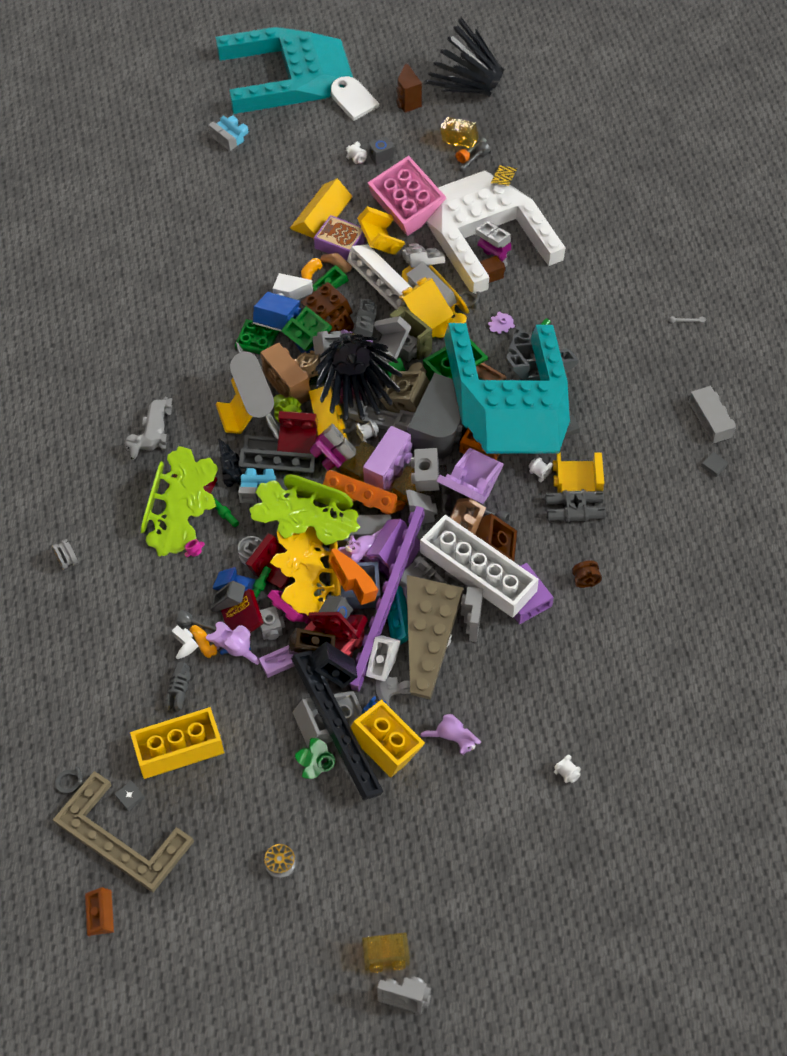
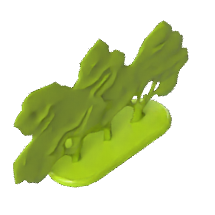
[141,446,218,556]
[249,474,361,545]

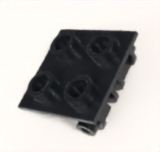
[218,438,242,487]

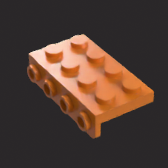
[323,470,405,515]

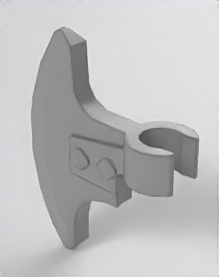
[376,676,411,707]

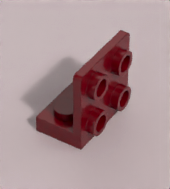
[277,411,318,454]
[245,533,292,589]
[308,612,368,640]

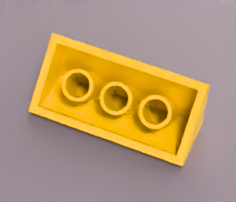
[290,178,352,239]

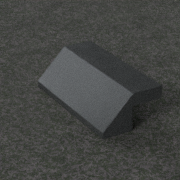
[239,435,317,473]

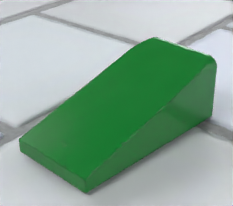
[313,265,349,291]

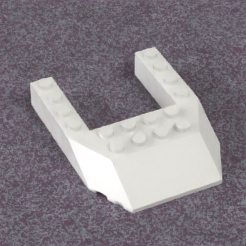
[426,171,565,294]

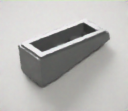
[210,580,245,612]

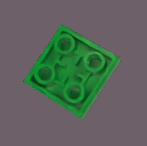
[235,319,279,354]

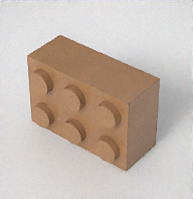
[260,342,311,404]

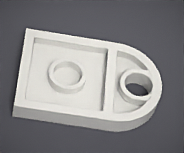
[331,77,379,121]

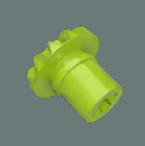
[273,394,302,423]

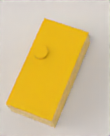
[130,707,224,779]

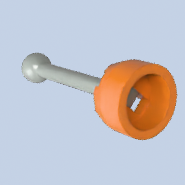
[456,138,486,164]

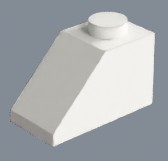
[273,273,313,300]
[366,635,401,681]

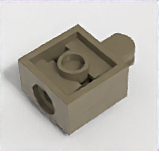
[380,362,430,413]

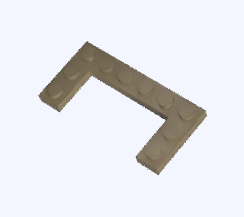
[53,771,194,893]

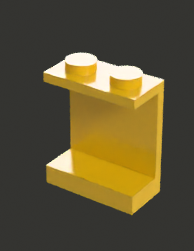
[357,206,405,255]
[399,277,454,329]
[216,378,253,434]
[552,453,604,493]

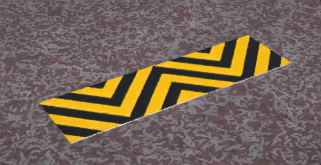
[491,165,517,186]

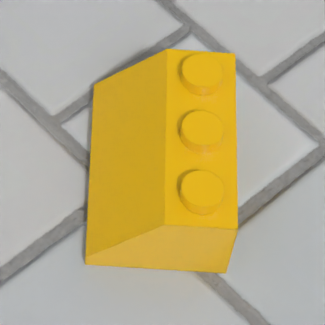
[351,699,425,778]

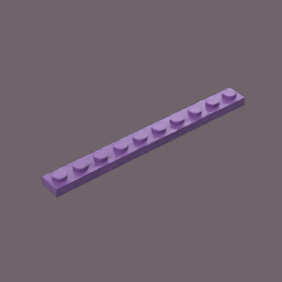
[350,506,425,692]

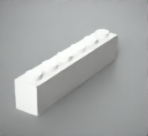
[347,244,412,311]

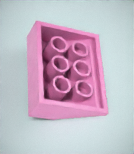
[368,156,446,236]

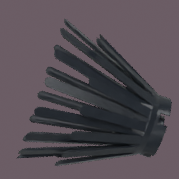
[424,17,505,97]
[315,333,402,420]

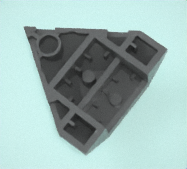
[506,326,579,381]

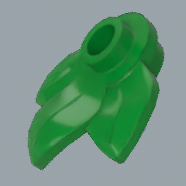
[295,738,335,779]

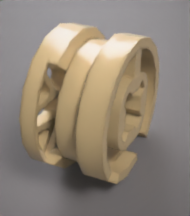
[296,351,321,378]

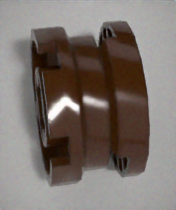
[572,560,602,588]

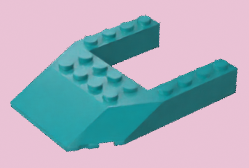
[215,27,353,114]
[444,323,570,454]

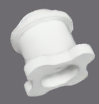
[346,141,367,164]
[356,420,379,444]
[529,457,553,482]
[554,755,581,783]

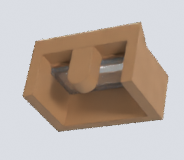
[450,498,486,535]

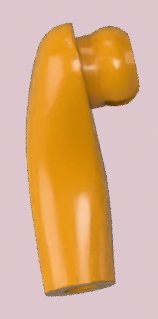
[301,258,322,280]
[190,625,217,658]

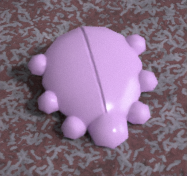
[488,312,515,334]

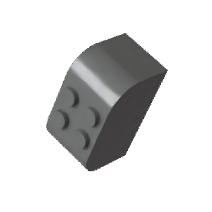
[407,373,466,459]

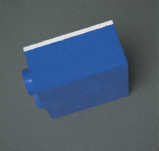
[253,292,301,332]

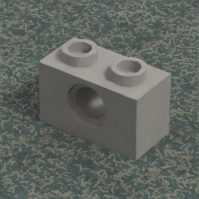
[411,448,439,492]

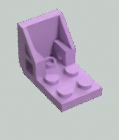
[437,448,504,504]

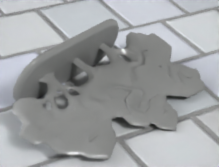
[230,342,279,439]

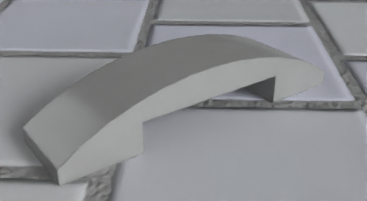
[348,399,415,431]

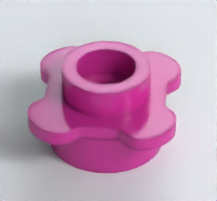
[184,539,205,557]

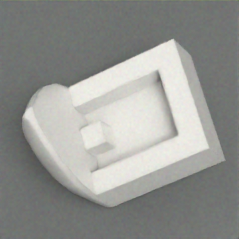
[172,625,199,659]

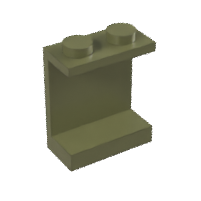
[390,305,432,360]

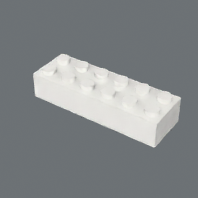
[420,515,539,618]

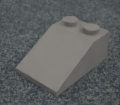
[293,691,362,747]

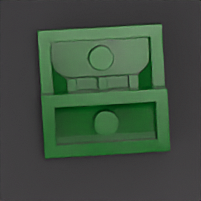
[281,306,333,351]

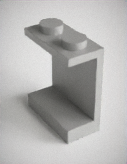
[372,316,411,365]

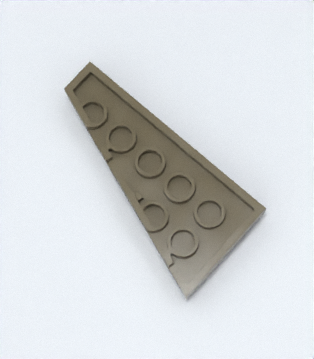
[407,575,464,700]

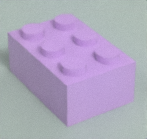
[363,426,412,491]

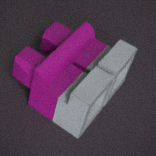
[475,220,511,261]
[310,423,356,470]

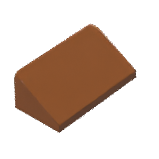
[85,887,114,936]

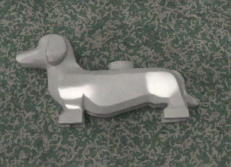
[125,396,172,460]

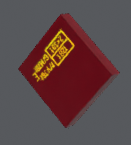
[221,589,264,633]

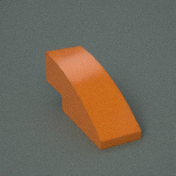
[328,548,379,605]

